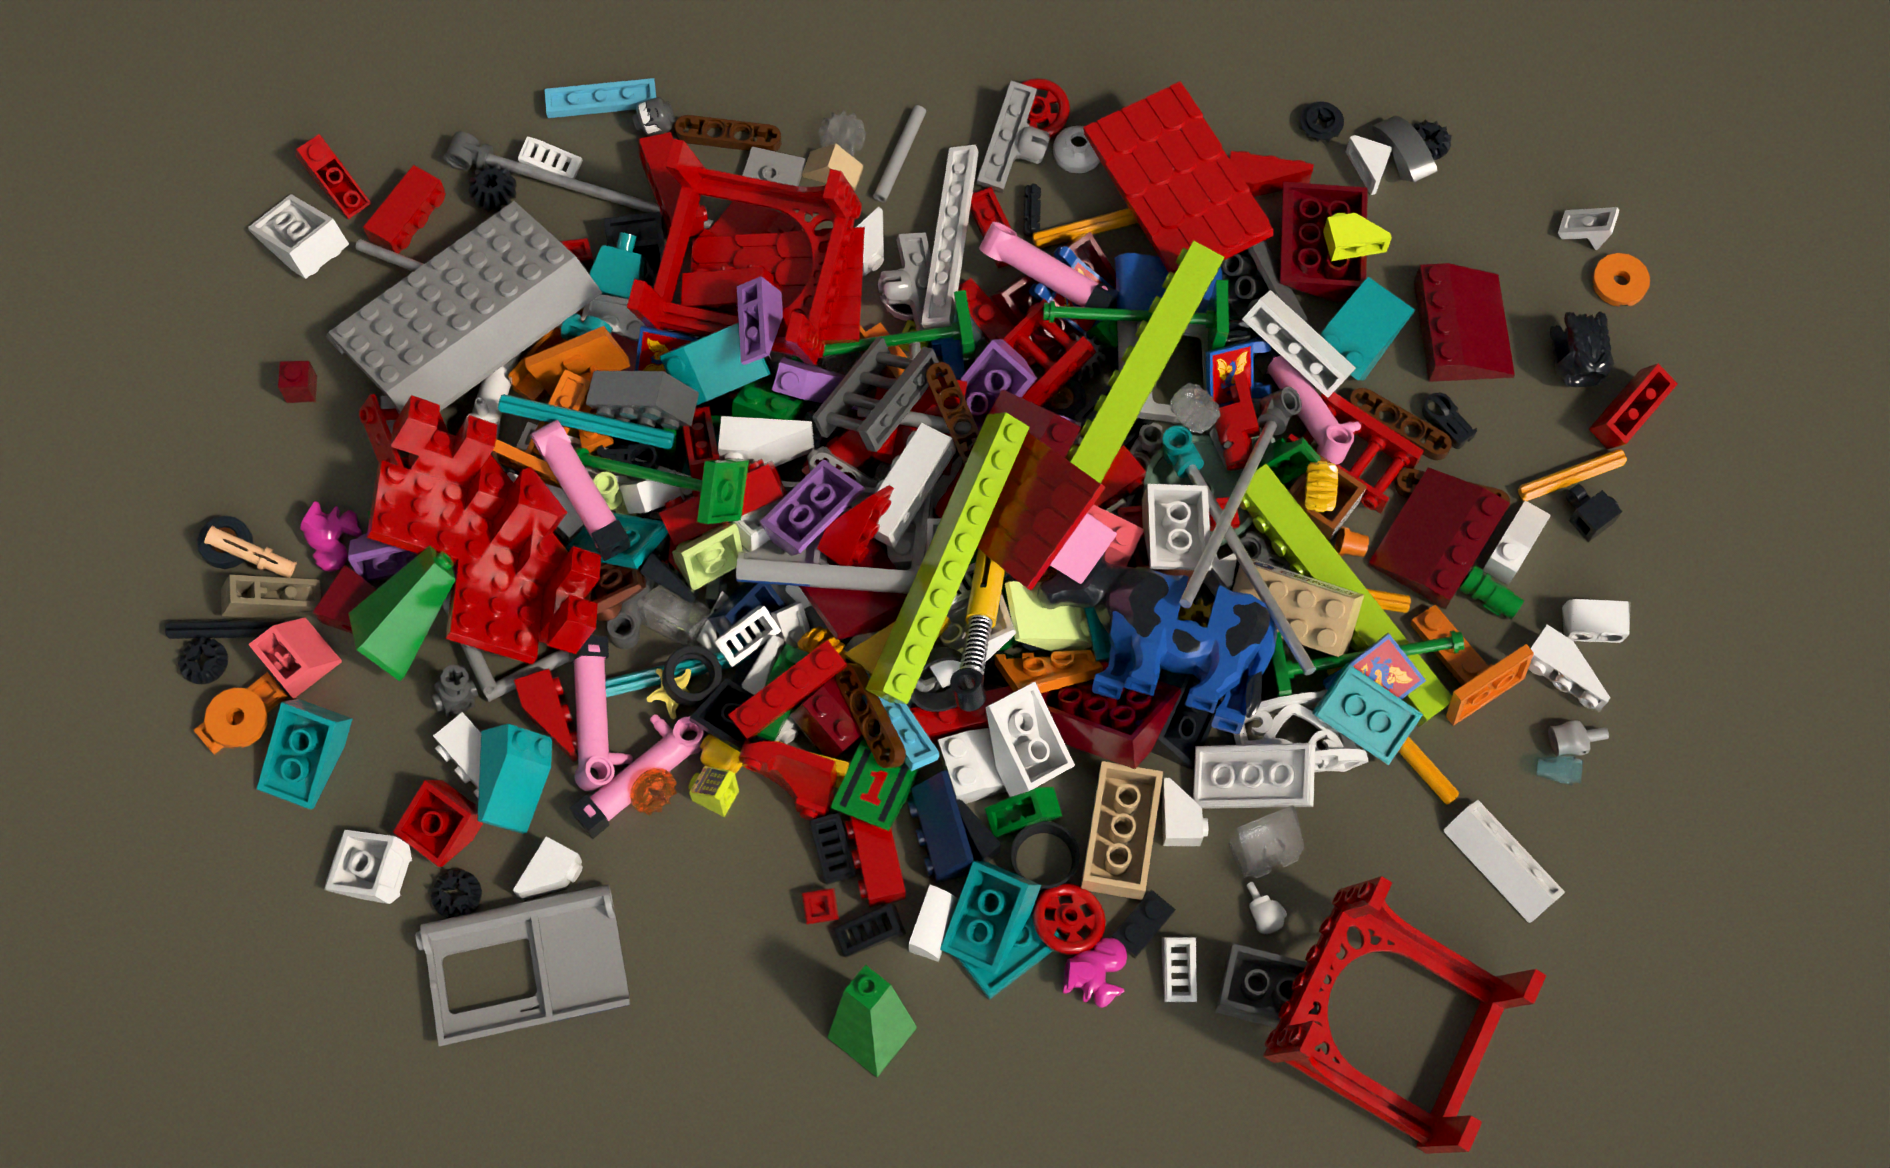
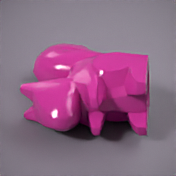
[300,501,362,571]
[1062,937,1127,1008]

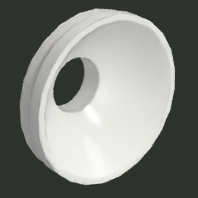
[1053,126,1100,173]

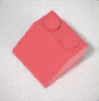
[1088,504,1144,566]

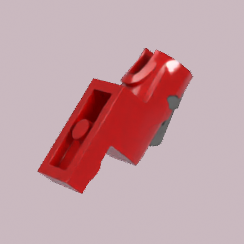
[1209,372,1260,471]

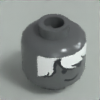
[632,97,675,137]

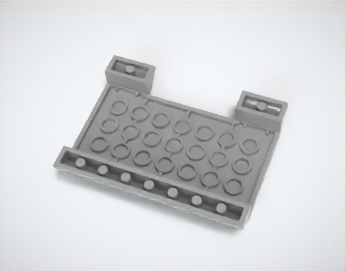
[326,201,602,414]

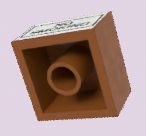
[1289,454,1367,542]

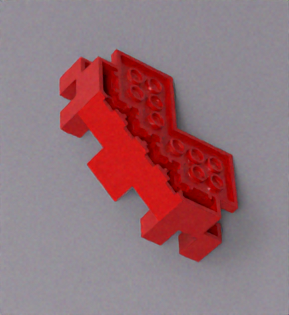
[367,395,601,664]

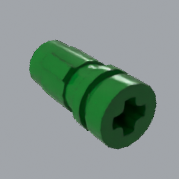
[1459,565,1524,620]

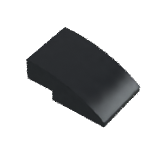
[604,211,665,289]

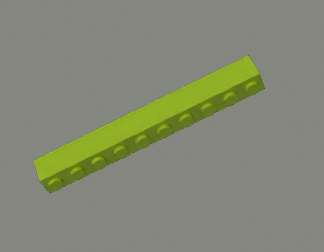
[1066,241,1225,484]
[866,412,1029,704]
[1239,464,1452,727]

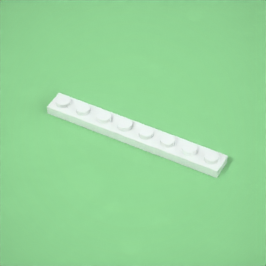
[921,144,979,330]

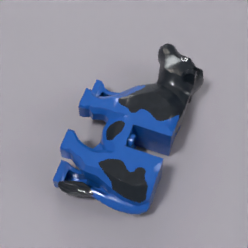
[1037,551,1278,734]

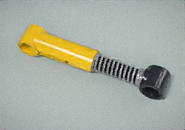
[950,549,1005,711]

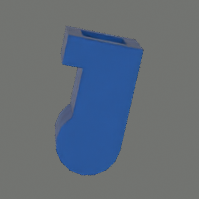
[931,337,966,380]

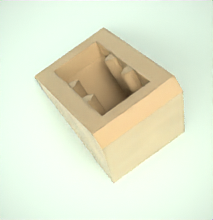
[802,143,863,191]

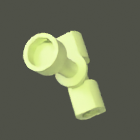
[593,472,641,517]

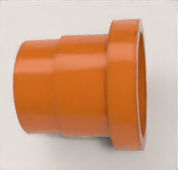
[1335,526,1369,557]

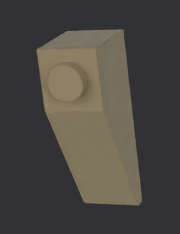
[221,574,321,618]

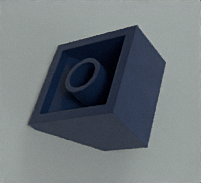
[707,582,786,661]

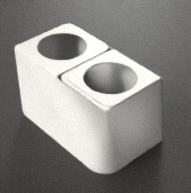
[1562,599,1631,643]

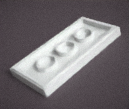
[1193,743,1315,809]

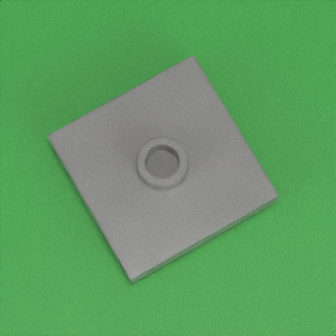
[742,147,806,186]

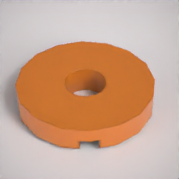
[1592,253,1650,307]
[204,688,268,748]

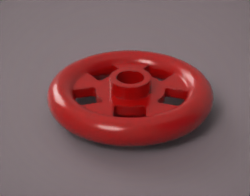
[1021,78,1070,137]
[1032,883,1106,955]

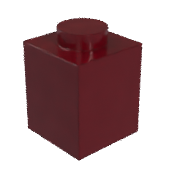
[278,361,317,403]

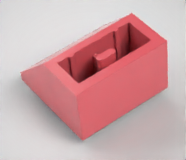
[248,617,342,699]

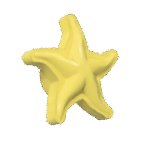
[647,669,691,719]

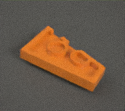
[995,650,1103,693]

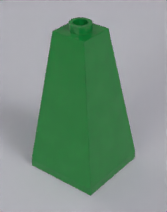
[348,546,456,681]
[827,964,917,1078]

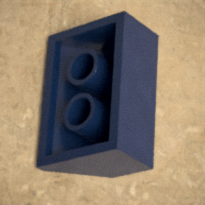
[907,770,973,884]

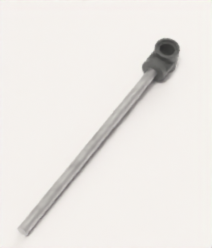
[444,131,713,230]
[1179,387,1302,608]

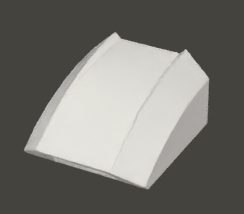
[324,830,412,904]

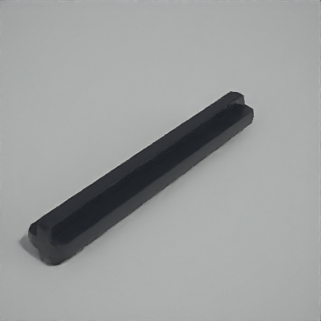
[165,619,285,639]

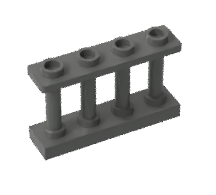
[813,337,940,453]

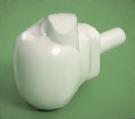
[1246,882,1287,934]

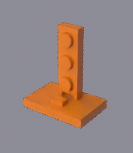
[525,326,631,453]
[492,369,591,489]
[1410,605,1534,726]

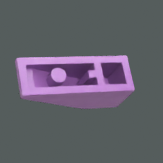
[737,276,783,365]
[772,357,863,410]

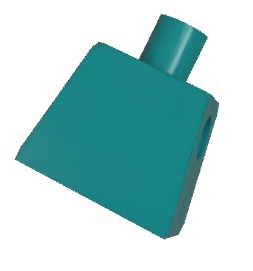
[589,232,645,299]

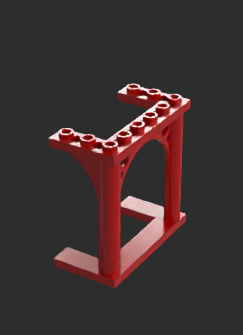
[627,139,862,366]
[1263,876,1546,1154]

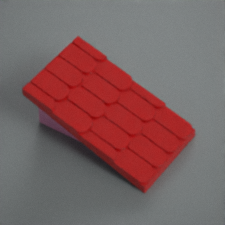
[1083,81,1273,274]
[690,227,865,344]
[934,432,1117,591]

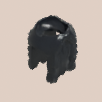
[1550,311,1614,388]

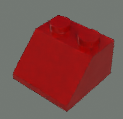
[393,780,483,867]

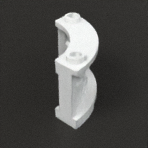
[1233,689,1369,772]

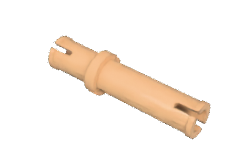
[204,526,297,578]

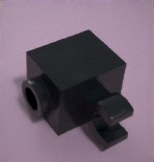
[1565,483,1622,542]

